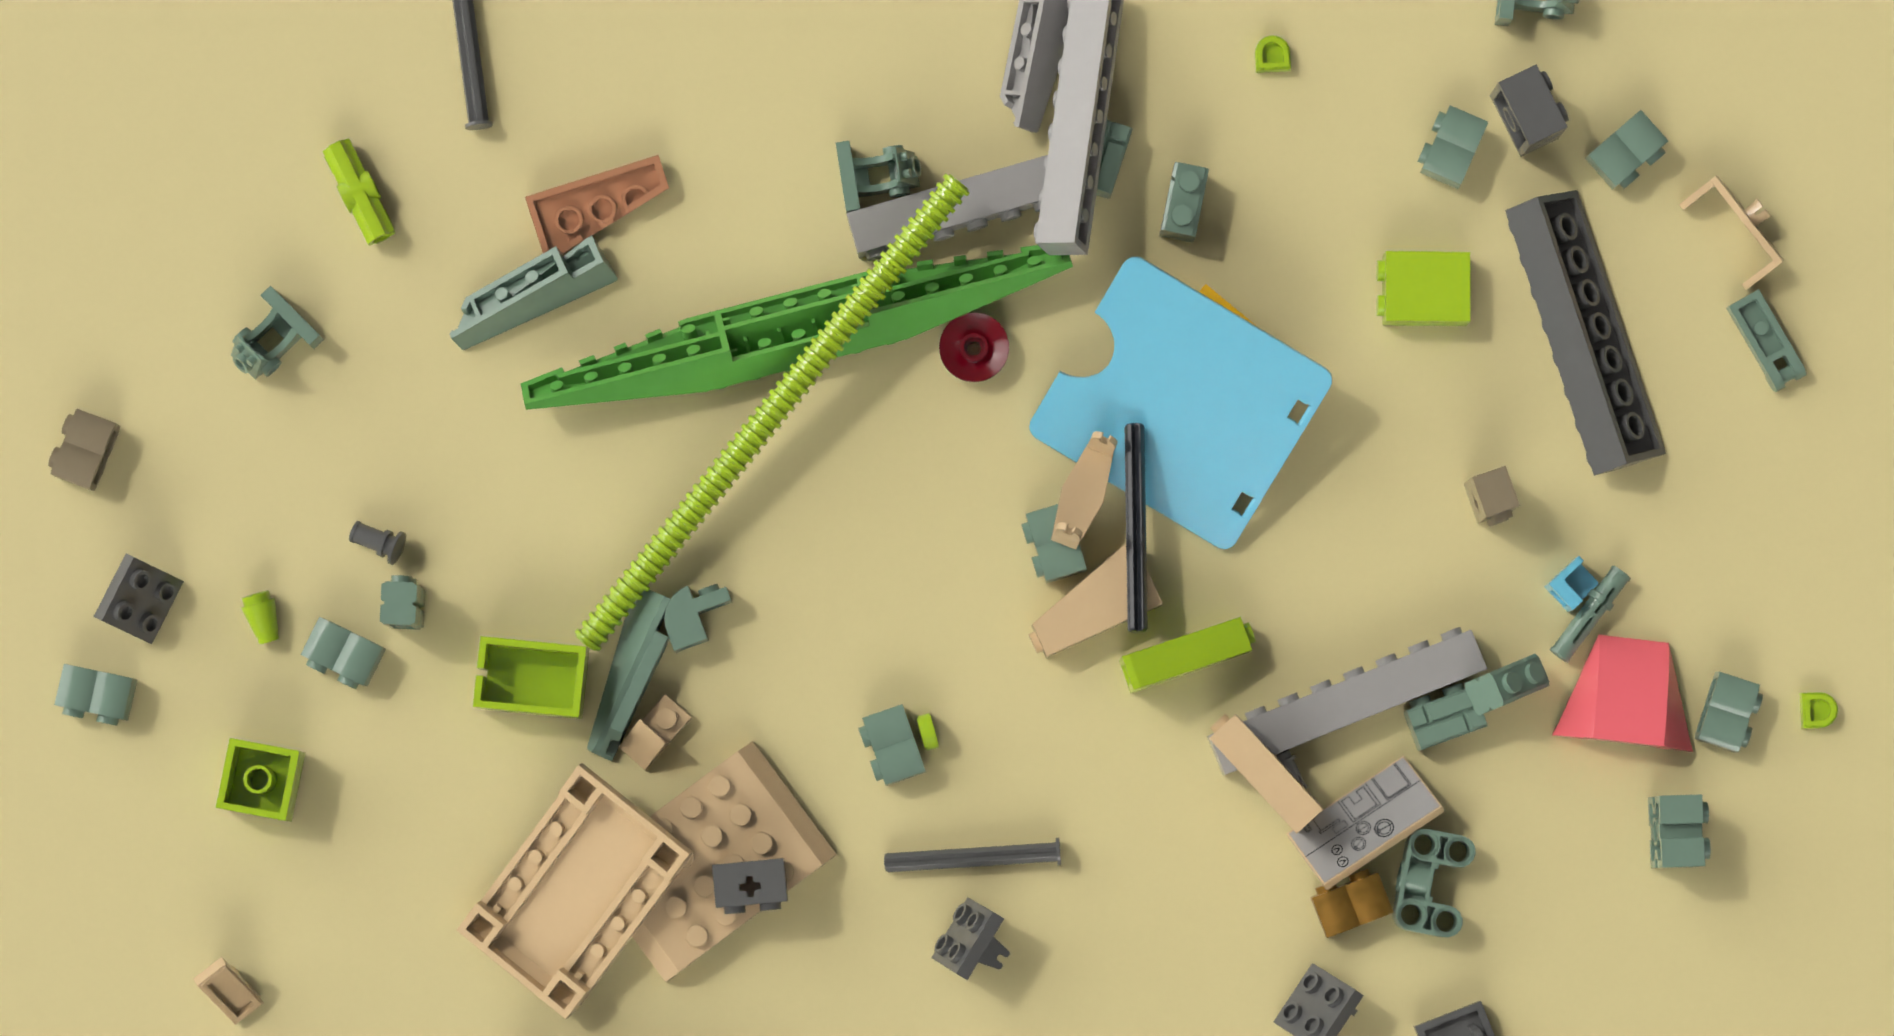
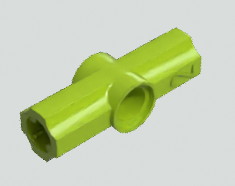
[322,138,396,246]

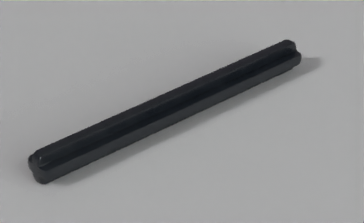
[1124,423,1148,633]

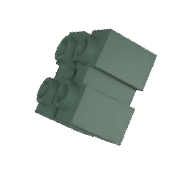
[1648,794,1711,868]

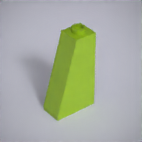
[1119,617,1255,693]

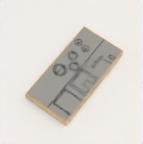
[1286,755,1444,890]

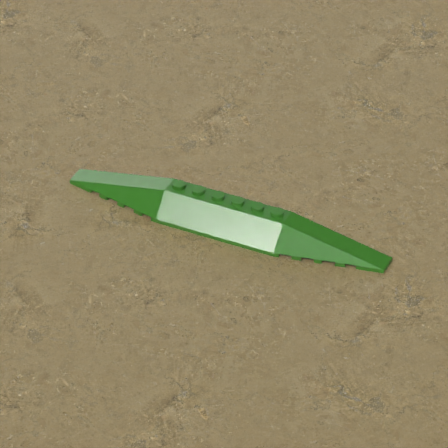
[520,245,1073,410]

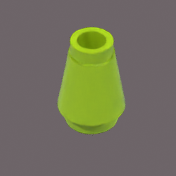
[241,590,279,645]

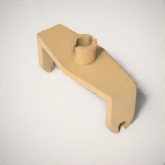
[1679,176,1784,290]
[1051,431,1118,550]

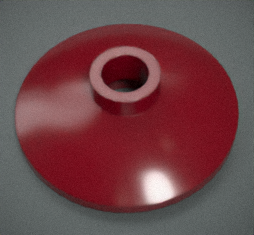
[939,312,1009,382]

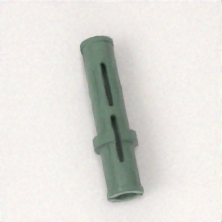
[1549,565,1631,663]

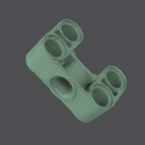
[1392,829,1476,937]

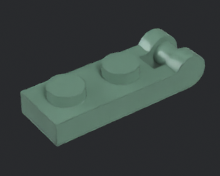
[1726,289,1807,392]

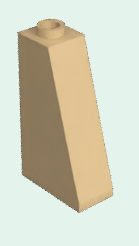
[1028,543,1163,658]
[1209,714,1323,834]

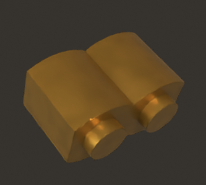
[1310,868,1394,938]

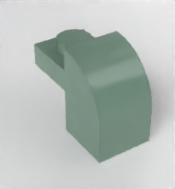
[665,584,732,653]

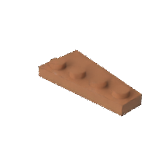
[525,155,669,254]

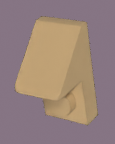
[619,694,692,770]

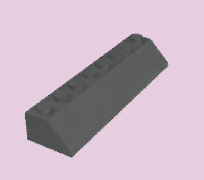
[1505,190,1666,476]

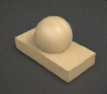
[193,957,264,1025]

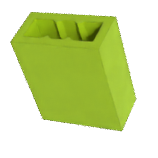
[1376,251,1470,326]

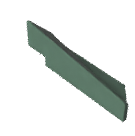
[450,235,618,350]
[587,590,670,761]

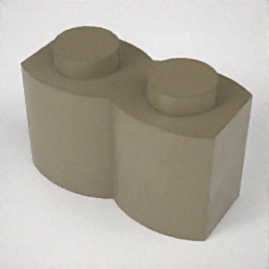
[48,409,120,491]

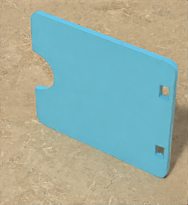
[1029,256,1332,549]

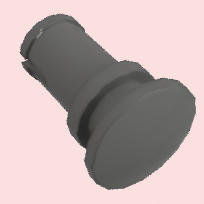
[349,521,406,565]

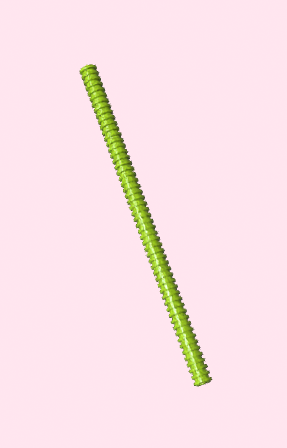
[575,173,970,651]

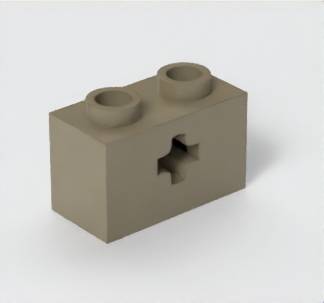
[1464,466,1520,526]

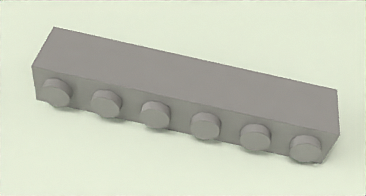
[847,155,1048,261]

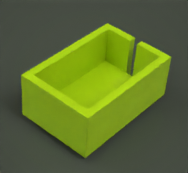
[473,636,590,719]

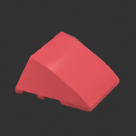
[1552,635,1693,752]

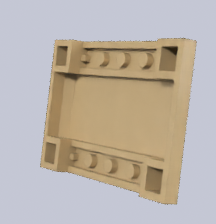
[632,741,837,982]
[457,763,693,1019]

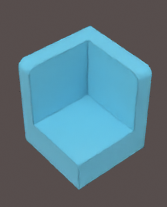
[1544,556,1598,612]

